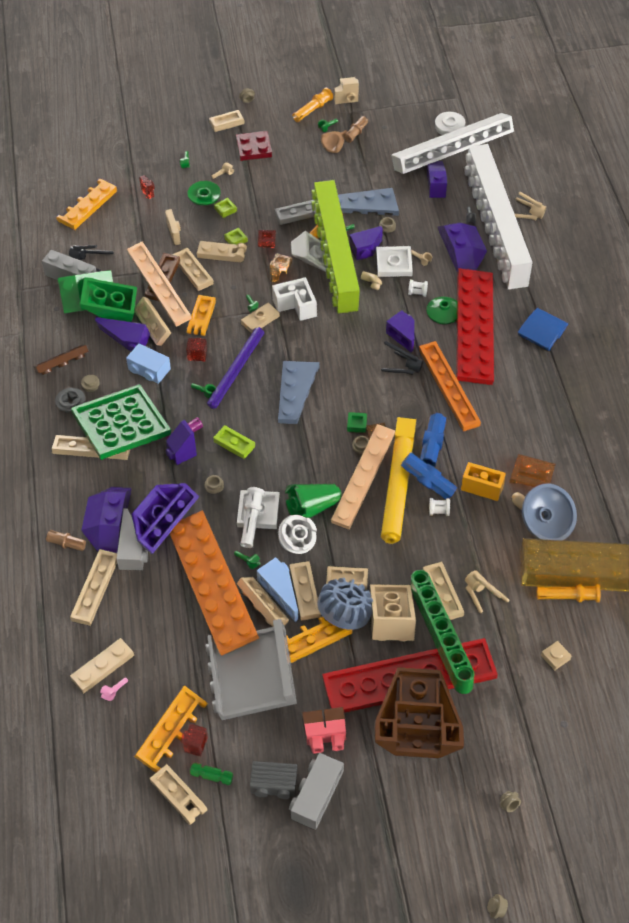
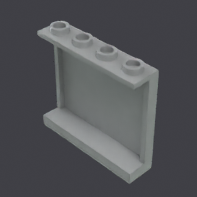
[206,619,297,720]

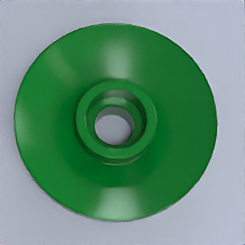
[187,181,221,205]
[426,297,457,324]

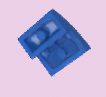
[518,308,568,351]

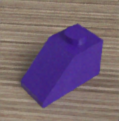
[349,226,383,260]
[386,310,414,353]
[165,420,197,465]

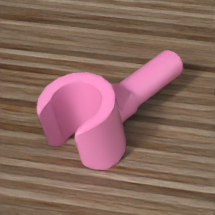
[100,678,128,701]

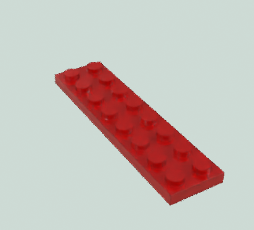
[456,268,494,385]
[322,638,498,713]

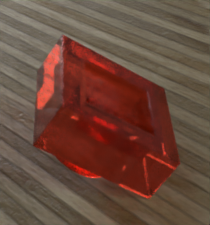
[139,175,155,199]
[258,230,276,247]

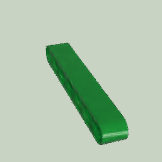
[411,570,474,694]

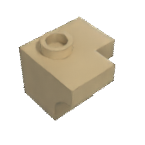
[334,77,359,104]

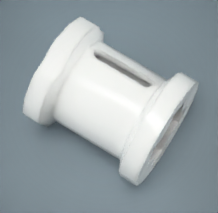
[408,279,428,297]
[429,498,450,516]

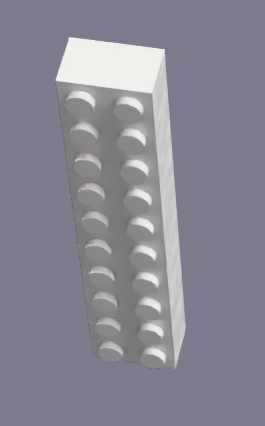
[464,144,532,289]

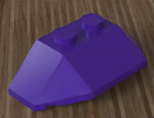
[438,223,487,272]
[132,483,199,554]
[81,487,131,553]

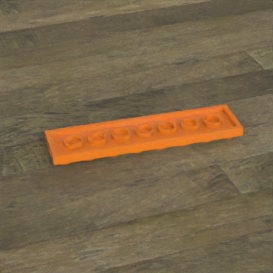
[170,510,260,656]

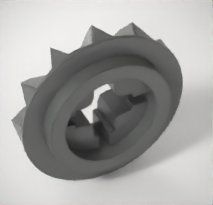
[55,388,85,413]

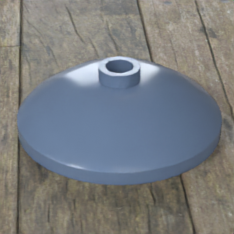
[522,484,577,543]

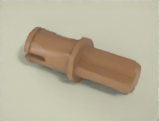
[344,116,368,143]
[46,530,86,551]

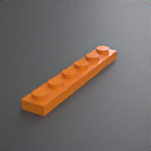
[419,341,481,431]

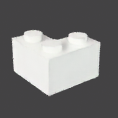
[272,277,317,321]

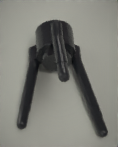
[69,245,114,272]
[381,341,423,375]

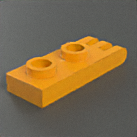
[187,295,216,336]

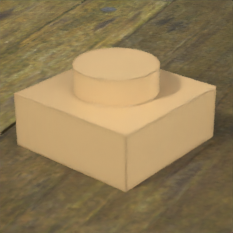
[541,641,572,671]

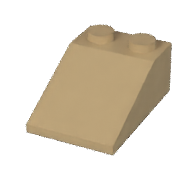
[370,584,416,641]

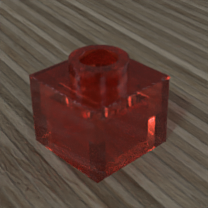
[186,338,208,362]
[181,724,208,757]

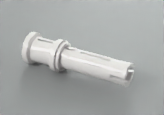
[240,487,265,548]

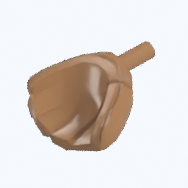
[321,130,347,153]

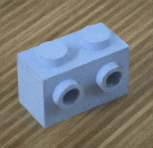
[126,344,171,384]

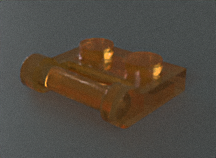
[509,454,556,487]

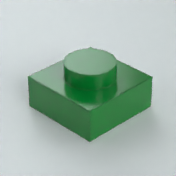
[347,412,367,433]

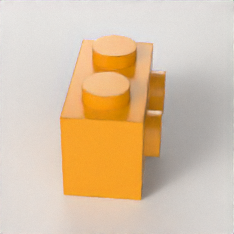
[461,462,506,501]

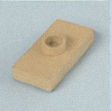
[209,110,244,132]
[165,209,181,245]
[241,303,280,333]
[326,566,368,590]

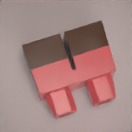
[302,707,346,754]

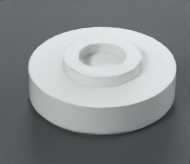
[435,112,465,135]

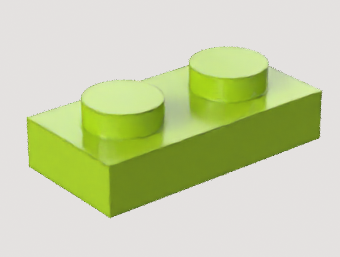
[213,425,255,459]

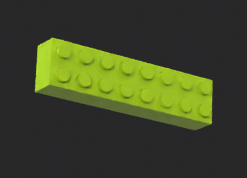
[311,180,360,313]

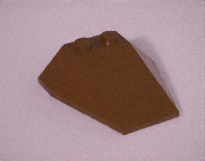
[375,667,464,759]

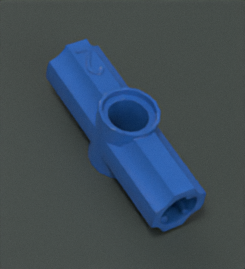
[420,413,446,467]
[400,452,457,500]

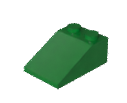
[58,270,113,313]
[80,277,137,322]

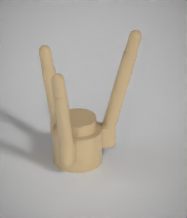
[514,192,546,221]
[465,571,509,613]

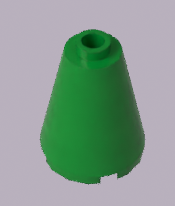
[285,484,342,519]

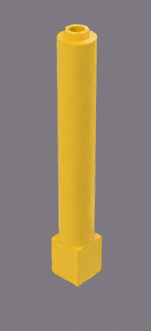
[381,417,416,544]

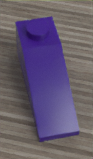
[426,161,447,198]
[95,317,150,351]

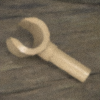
[211,163,234,179]
[411,250,432,266]

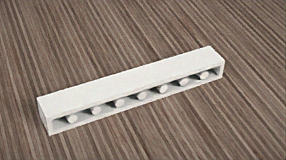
[391,113,514,174]

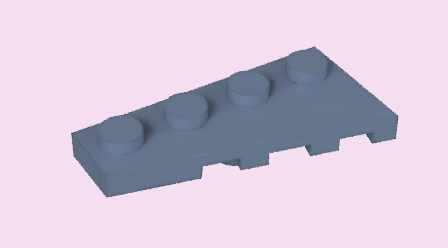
[338,188,399,216]
[278,361,319,424]

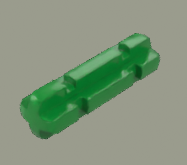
[190,763,233,785]

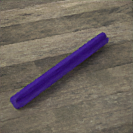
[207,327,264,409]

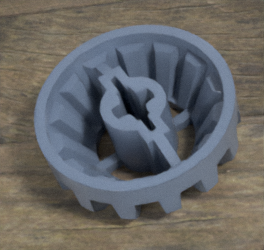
[317,578,373,630]

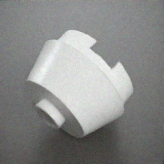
[278,515,317,554]

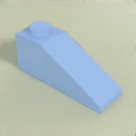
[257,558,298,622]

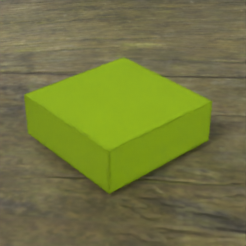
[214,198,237,218]
[224,228,248,245]

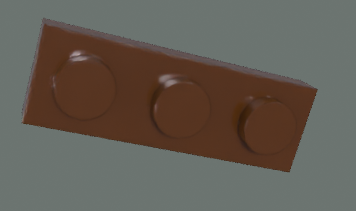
[145,253,181,302]
[33,345,89,375]

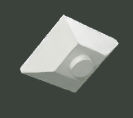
[291,231,327,272]

